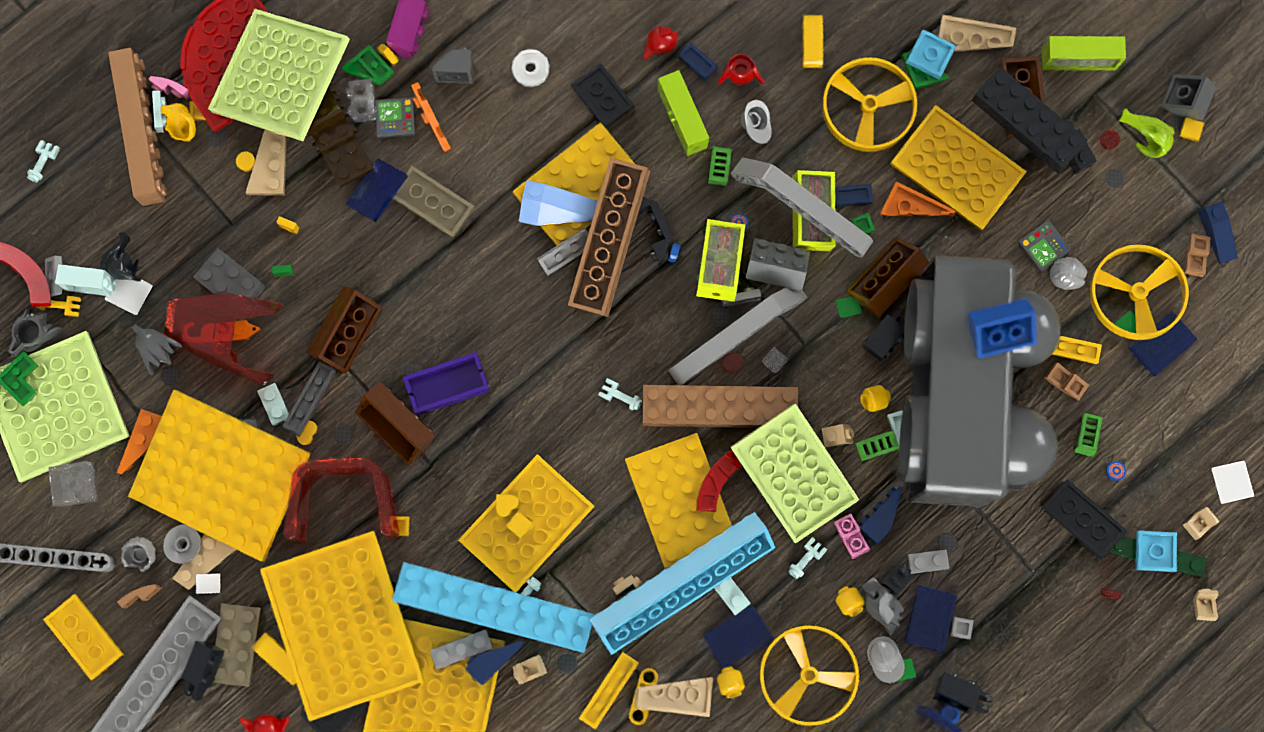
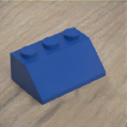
[968,298,1037,359]

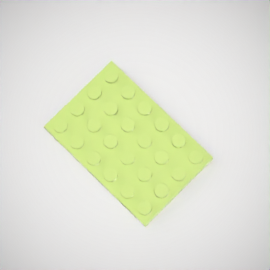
[730,403,859,544]

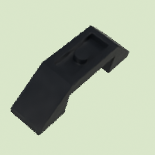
[638,197,672,266]

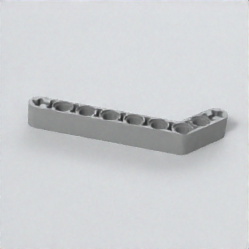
[731,158,873,258]
[668,288,808,385]
[0,544,115,572]

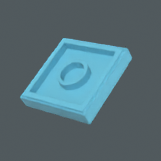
[906,29,956,79]
[1136,531,1177,572]

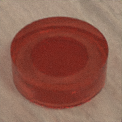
[1100,130,1120,150]
[723,353,742,373]
[1101,588,1122,600]

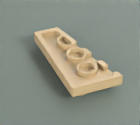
[938,15,1016,52]
[246,129,287,195]
[172,534,237,590]
[634,677,713,717]

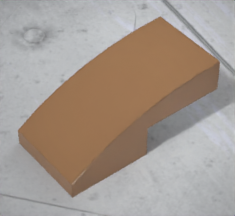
[1184,234,1210,277]
[1044,362,1089,401]
[117,584,162,608]

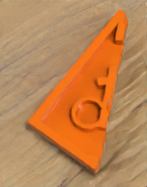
[411,82,451,152]
[880,182,956,216]
[117,409,162,474]

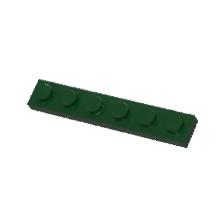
[1108,536,1207,578]

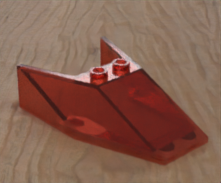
[164,292,284,385]

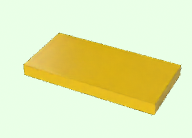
[43,594,124,680]

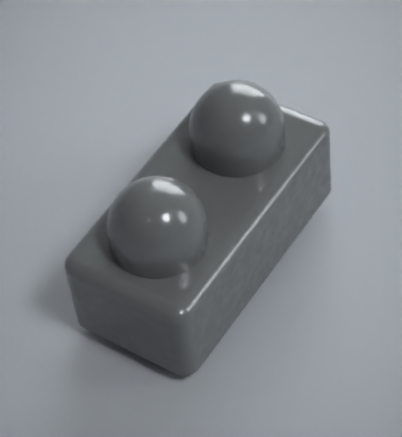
[899,255,1061,507]

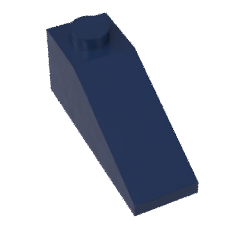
[1198,201,1238,265]
[465,640,525,686]

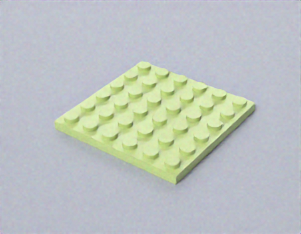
[208,9,350,141]
[0,331,130,483]

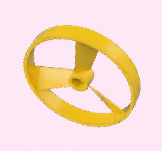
[822,58,917,152]
[1090,245,1189,340]
[759,626,859,725]

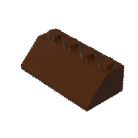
[997,56,1045,138]
[846,237,929,318]
[306,286,382,374]

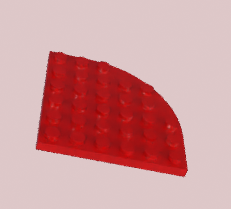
[181,0,268,132]

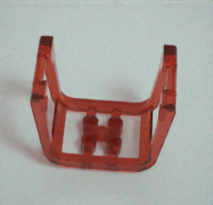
[284,457,400,543]

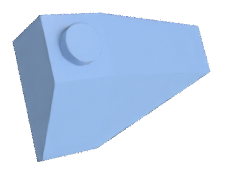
[519,180,598,226]

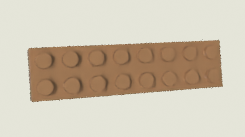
[108,48,167,206]
[568,158,650,317]
[643,385,798,428]

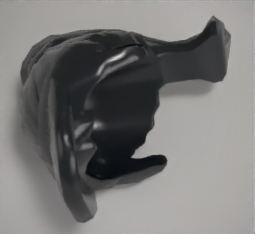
[100,232,141,282]

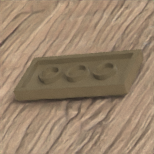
[390,165,475,238]
[213,603,262,687]

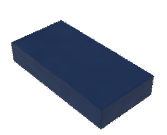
[678,42,718,81]
[835,184,873,207]

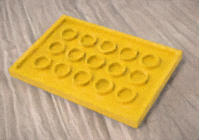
[890,105,1027,231]
[512,122,635,246]
[625,433,732,568]
[458,454,595,593]

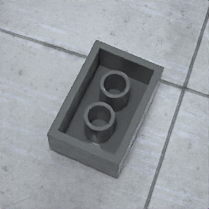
[746,238,810,291]
[193,248,266,316]

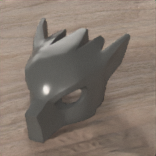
[8,308,64,359]
[132,324,182,375]
[862,577,904,635]

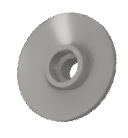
[163,525,201,564]

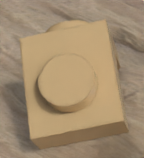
[822,424,854,448]
[1183,507,1219,540]
[612,575,643,595]
[1193,589,1218,621]
[512,655,547,684]

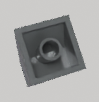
[432,47,474,84]
[1161,74,1216,120]

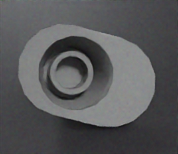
[741,100,772,144]
[867,636,905,683]

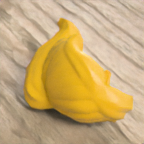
[160,103,196,141]

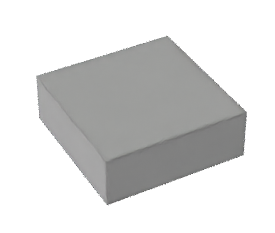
[950,617,973,640]

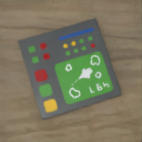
[375,98,415,138]
[1018,220,1072,273]

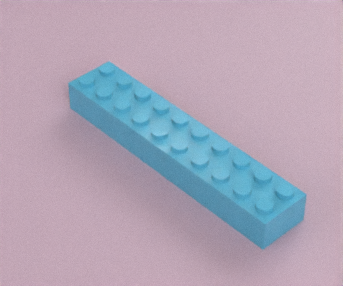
[589,512,775,655]
[392,562,595,653]

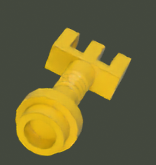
[36,296,81,317]

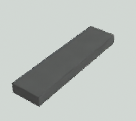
[282,361,337,437]

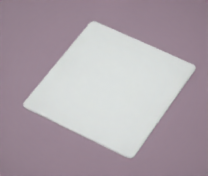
[105,279,152,315]
[1212,461,1254,504]

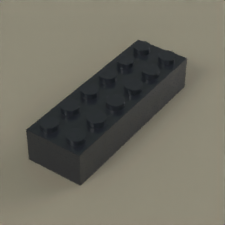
[971,67,1088,174]

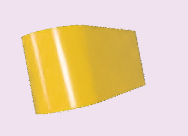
[802,15,823,68]
[252,632,297,685]
[629,668,658,725]

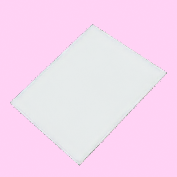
[196,574,220,594]

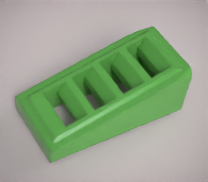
[708,146,732,186]
[1074,413,1103,457]
[855,431,899,462]

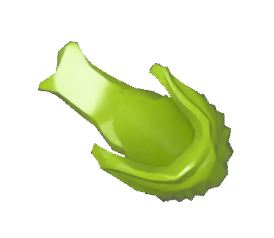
[1119,108,1174,158]

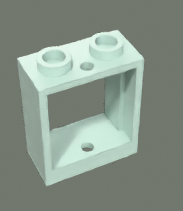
[55,264,116,296]

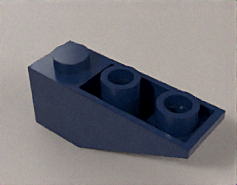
[859,486,902,545]

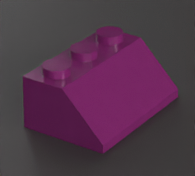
[387,0,430,59]

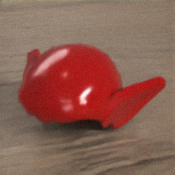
[643,26,678,60]
[717,54,765,85]
[240,714,290,732]

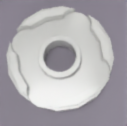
[512,49,549,87]

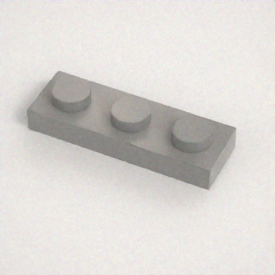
[537,228,589,276]
[430,630,493,669]

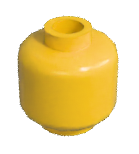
[860,385,891,412]
[835,586,865,617]
[717,667,745,698]

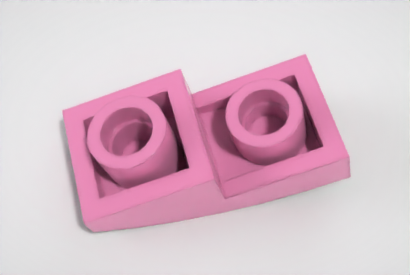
[149,76,190,100]
[834,514,870,559]

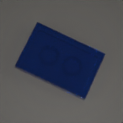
[346,158,408,222]
[1128,311,1197,377]
[905,585,957,653]
[703,605,773,669]
[915,706,962,732]

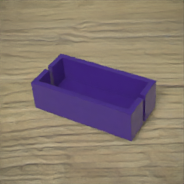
[403,352,490,416]

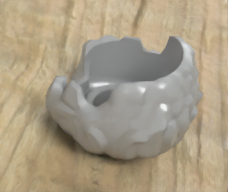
[1050,257,1087,290]
[121,537,156,572]

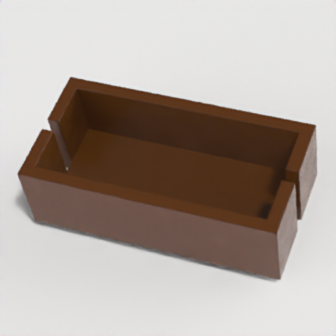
[355,382,435,466]

